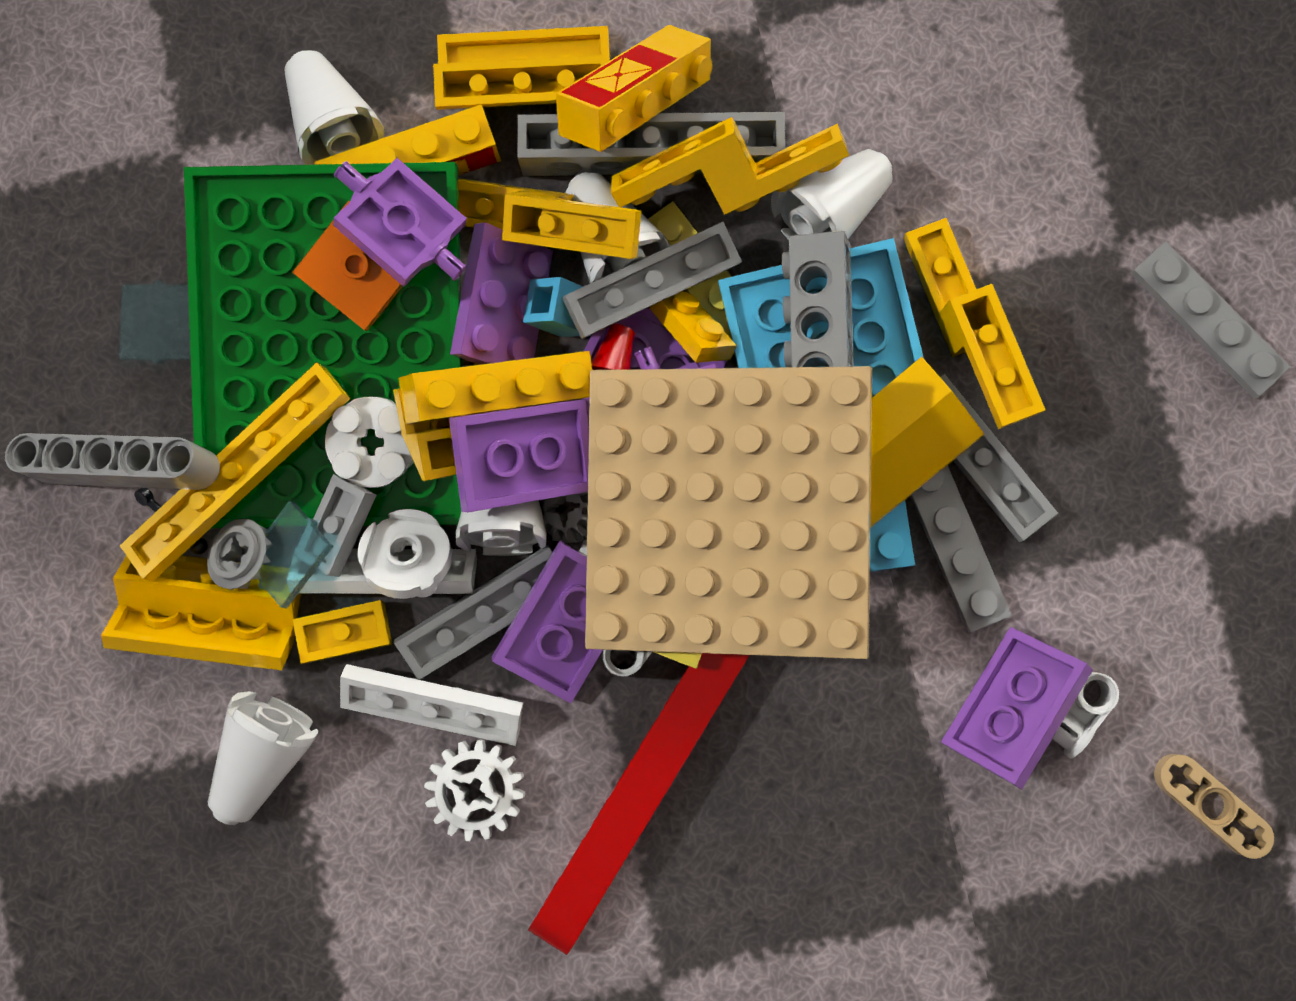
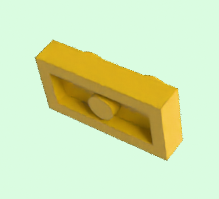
[650,291,737,363]
[292,600,393,664]

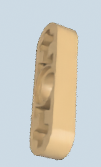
[1154,754,1274,859]

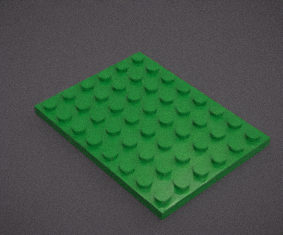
[183,162,463,528]

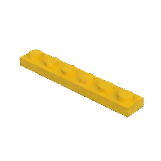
[120,362,351,581]

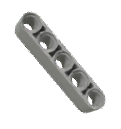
[5,433,220,490]

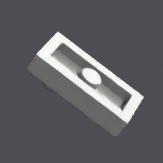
[297,474,376,577]

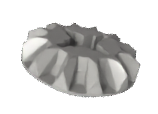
[541,492,588,543]
[207,519,272,591]

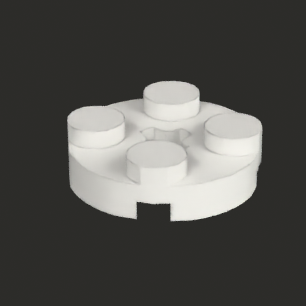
[325,397,414,488]
[358,509,452,599]

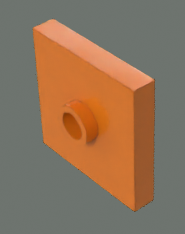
[292,201,403,331]

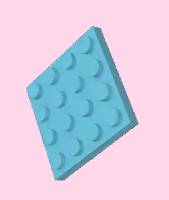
[718,238,924,397]

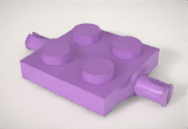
[333,158,467,287]

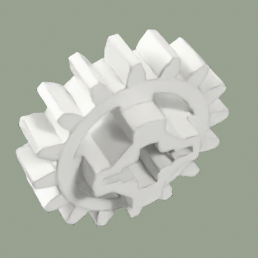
[424,739,525,841]

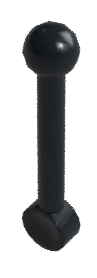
[134,488,208,555]

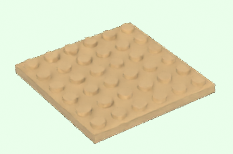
[585,366,872,659]

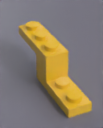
[611,117,850,215]
[458,179,642,259]
[903,218,1045,430]

